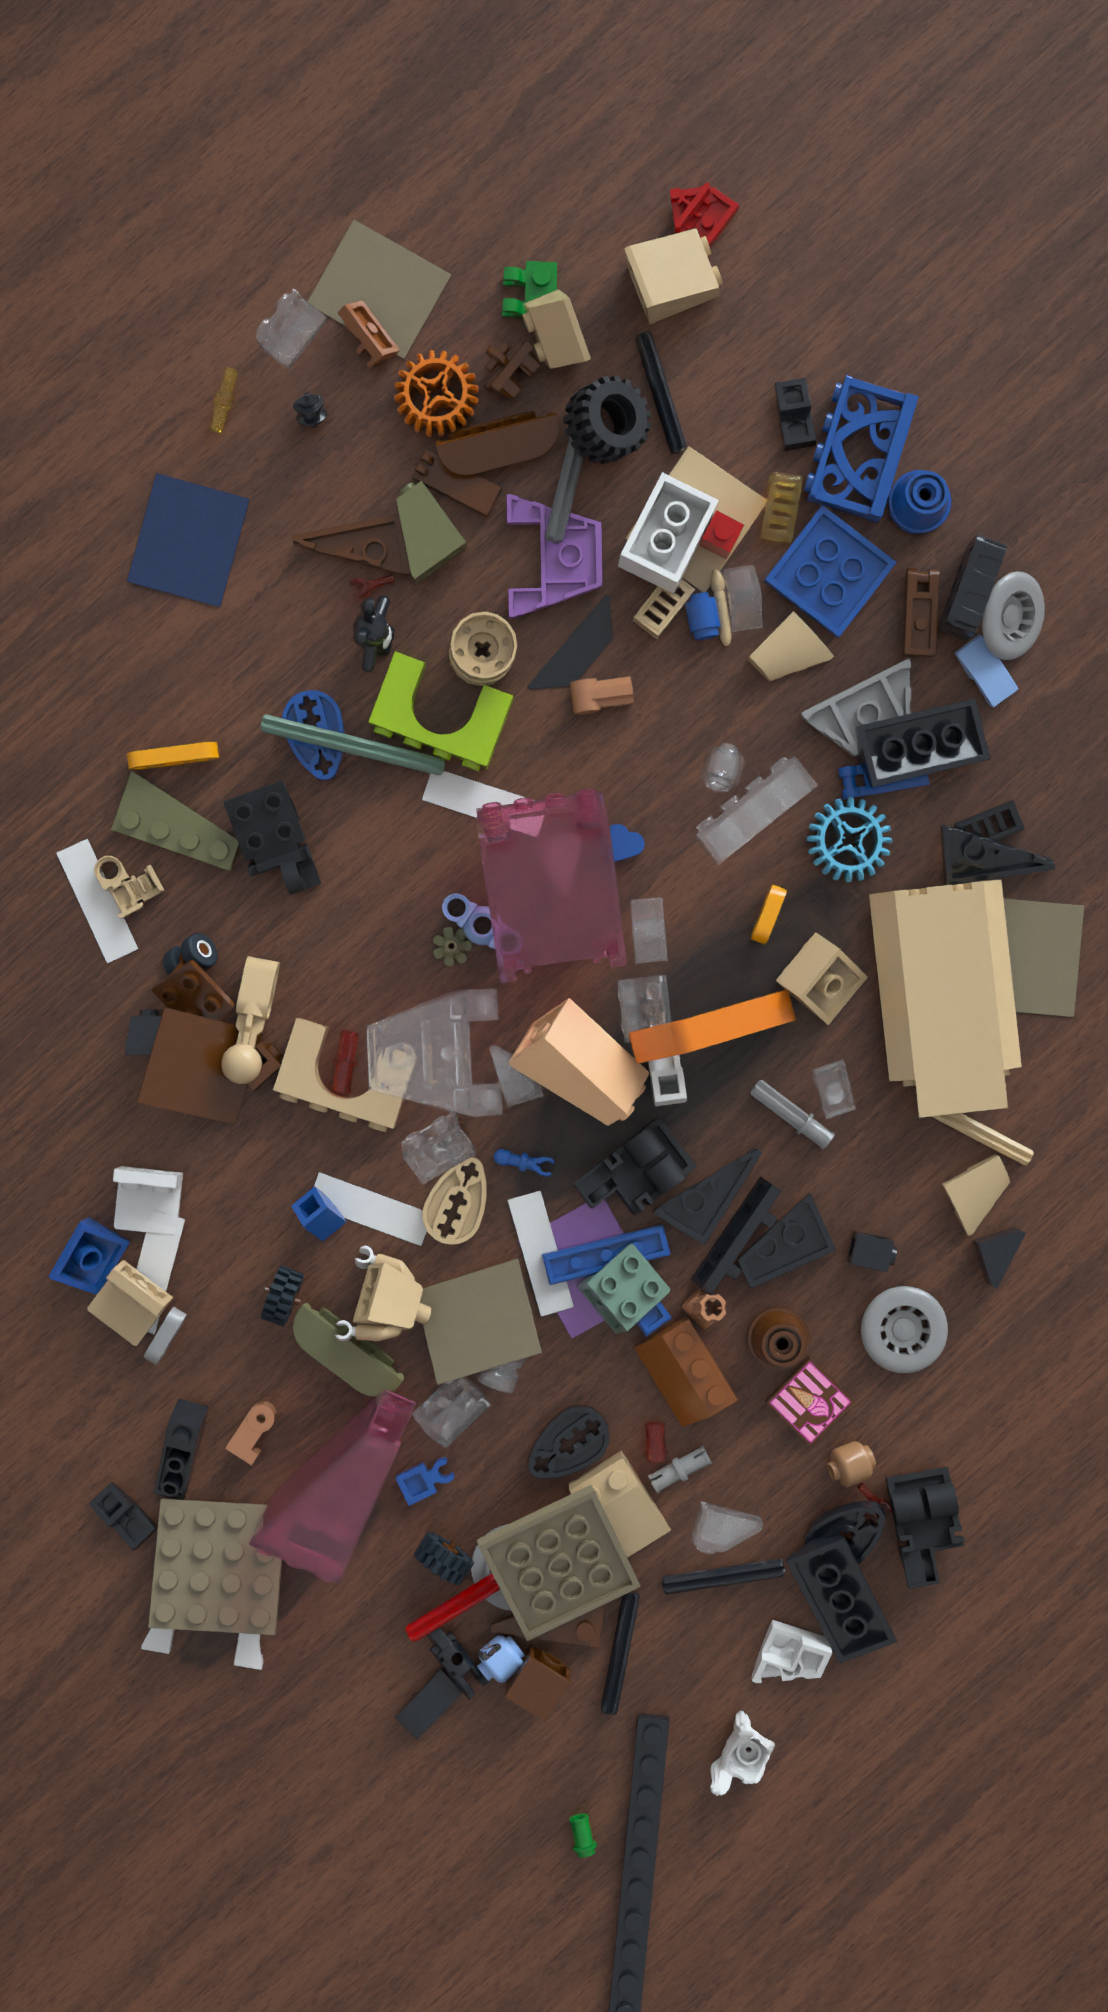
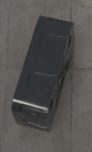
[937,534,1007,641]

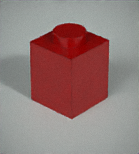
[699,510,744,560]

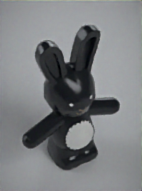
[353,596,395,673]

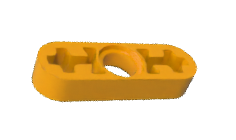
[127,742,219,770]

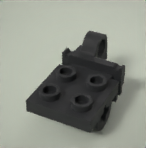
[223,780,321,895]
[573,1117,697,1215]
[885,1467,965,1589]

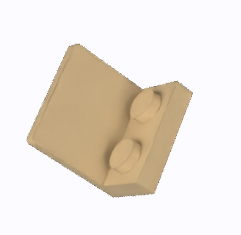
[87,1260,173,1346]

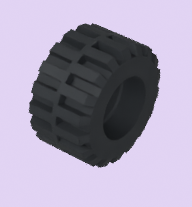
[564,376,651,464]

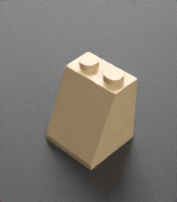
[624,228,723,325]

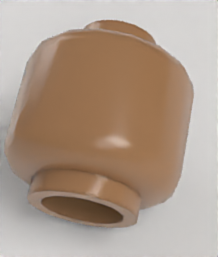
[827,1441,876,1487]

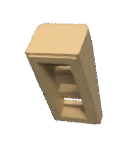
[633,579,695,639]

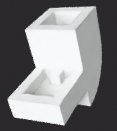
[648,1055,687,1106]

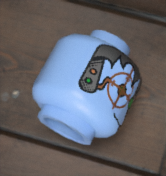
[477,1635,525,1683]

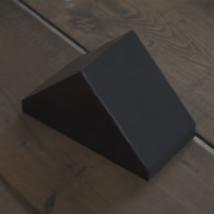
[972,1227,1026,1289]

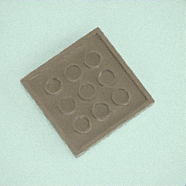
[477,1485,641,1641]
[148,1499,287,1635]

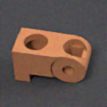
[225,1401,277,1466]

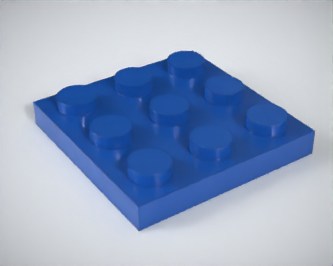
[764,505,897,639]

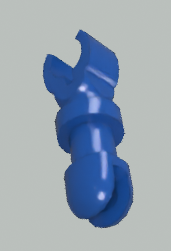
[493,1149,555,1177]

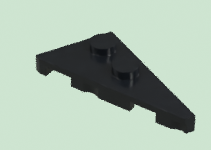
[940,825,1055,885]
[653,1148,763,1245]

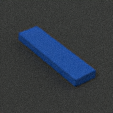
[542,1224,671,1285]

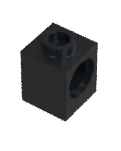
[847,1230,897,1272]

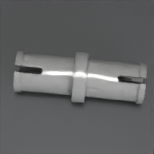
[648,1445,712,1493]

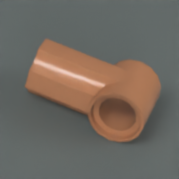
[570,676,634,715]
[681,1288,726,1330]

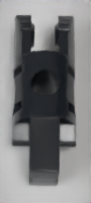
[426,1627,490,1700]

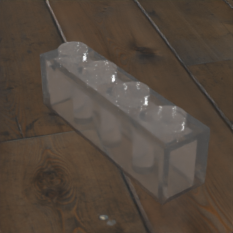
[694,756,818,866]

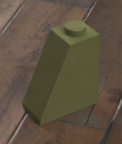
[396,481,467,584]

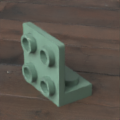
[576,1244,670,1334]

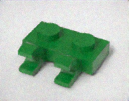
[502,261,558,327]

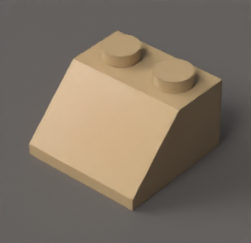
[522,289,591,369]
[776,932,868,1025]

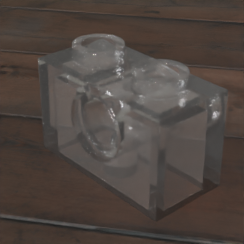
[630,897,668,964]

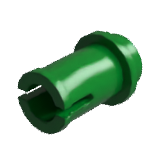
[569,1813,597,1858]

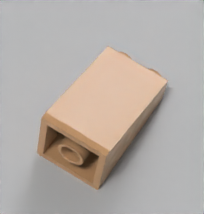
[508,998,650,1126]

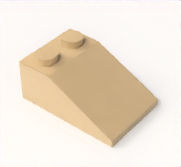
[569,1450,671,1558]

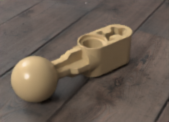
[221,956,280,1084]

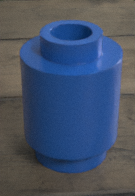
[685,592,721,641]

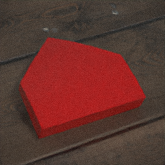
[670,183,739,248]

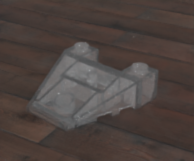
[367,989,502,1117]

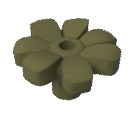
[433,927,472,967]

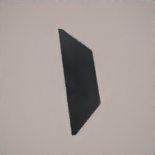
[527,594,613,689]

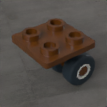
[151,933,234,1020]

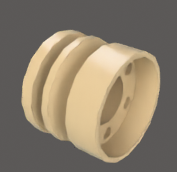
[448,612,517,686]

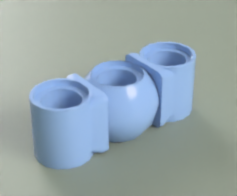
[442,894,523,957]

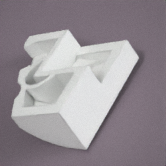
[752,1620,832,1683]

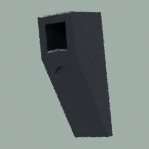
[154,1398,209,1500]

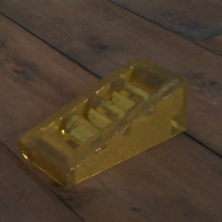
[760,472,803,543]

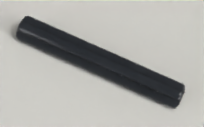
[635,331,687,454]
[662,1559,785,1595]
[601,1591,640,1715]

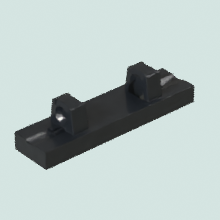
[691,1176,781,1295]

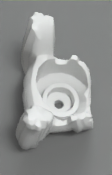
[710,1711,775,1796]

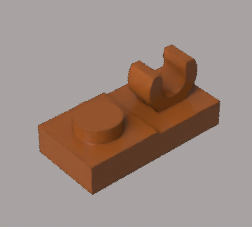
[338,300,400,367]

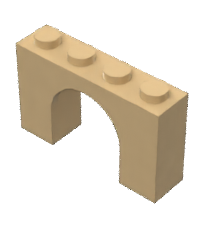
[273,1018,418,1132]

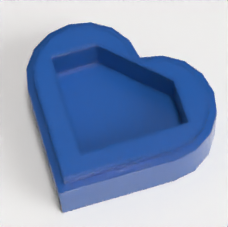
[605,824,644,863]

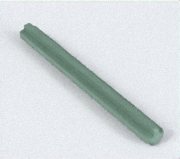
[260,714,445,775]

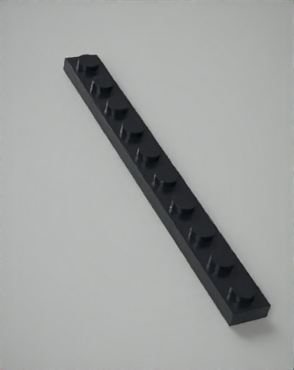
[608,1713,670,2012]

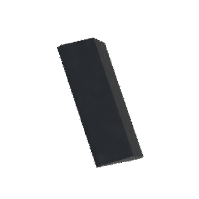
[855,699,991,788]
[786,1536,897,1664]

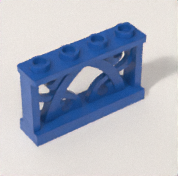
[803,375,919,524]

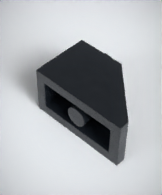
[125,1009,162,1055]

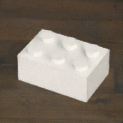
[618,472,719,594]

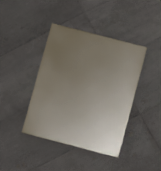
[306,220,451,359]
[1003,898,1084,1017]
[420,1258,542,1385]

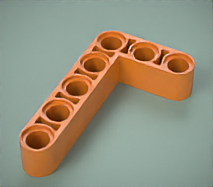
[628,990,796,1064]

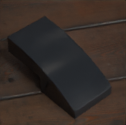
[774,378,816,451]
[89,1482,158,1550]
[394,1669,462,1739]

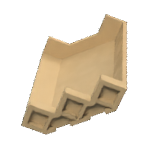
[869,880,1022,1118]

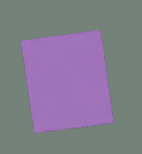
[518,1199,623,1338]

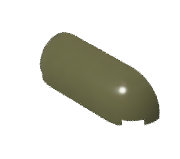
[293,1303,404,1397]

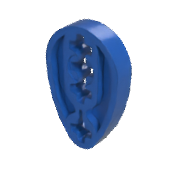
[282,690,345,781]

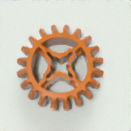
[394,350,479,437]

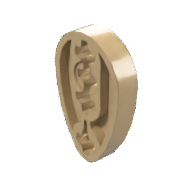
[422,1156,487,1244]

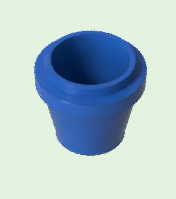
[887,470,951,535]

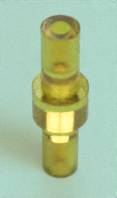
[210,367,238,433]

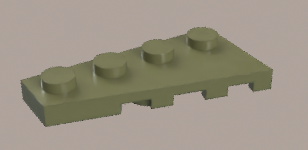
[111,771,240,871]

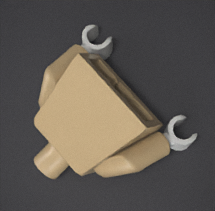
[335,1246,431,1342]

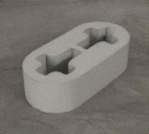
[143,1307,187,1365]

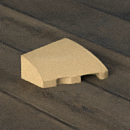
[747,611,834,682]

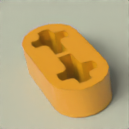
[750,884,787,945]

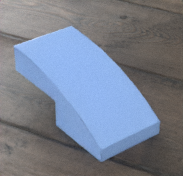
[954,635,1018,707]

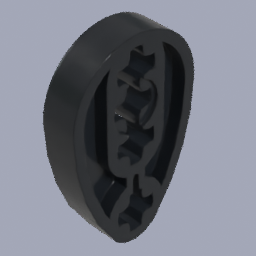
[528,1404,609,1479]
[805,1501,885,1565]

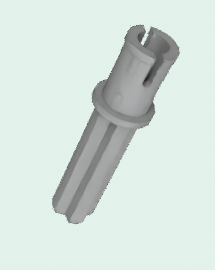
[750,1080,835,1150]

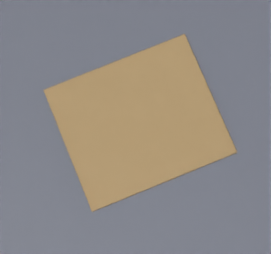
[625,446,768,592]

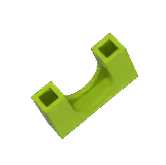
[369,651,514,772]

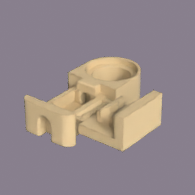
[94,856,165,919]

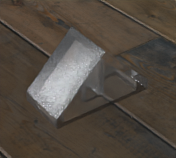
[722,565,763,632]

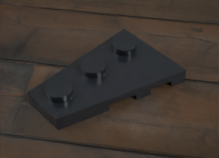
[737,1192,836,1289]

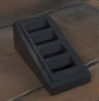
[954,799,1025,841]

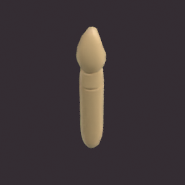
[711,569,732,646]

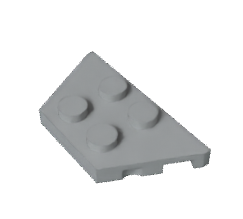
[800,658,911,757]

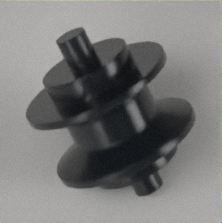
[293,392,327,428]

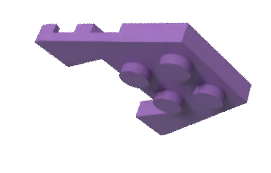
[507,494,603,619]

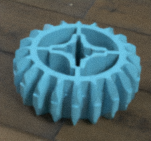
[806,797,892,882]

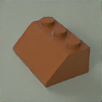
[634,1314,738,1427]

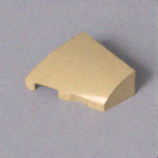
[942,1154,1010,1236]

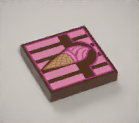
[765,1357,854,1446]

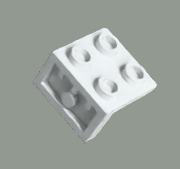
[113,1166,183,1235]

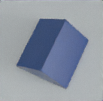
[48,1217,130,1295]

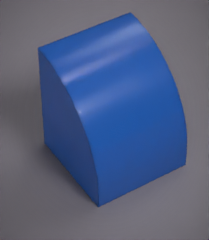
[291,1186,346,1241]

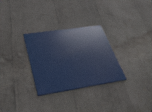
[127,473,250,607]

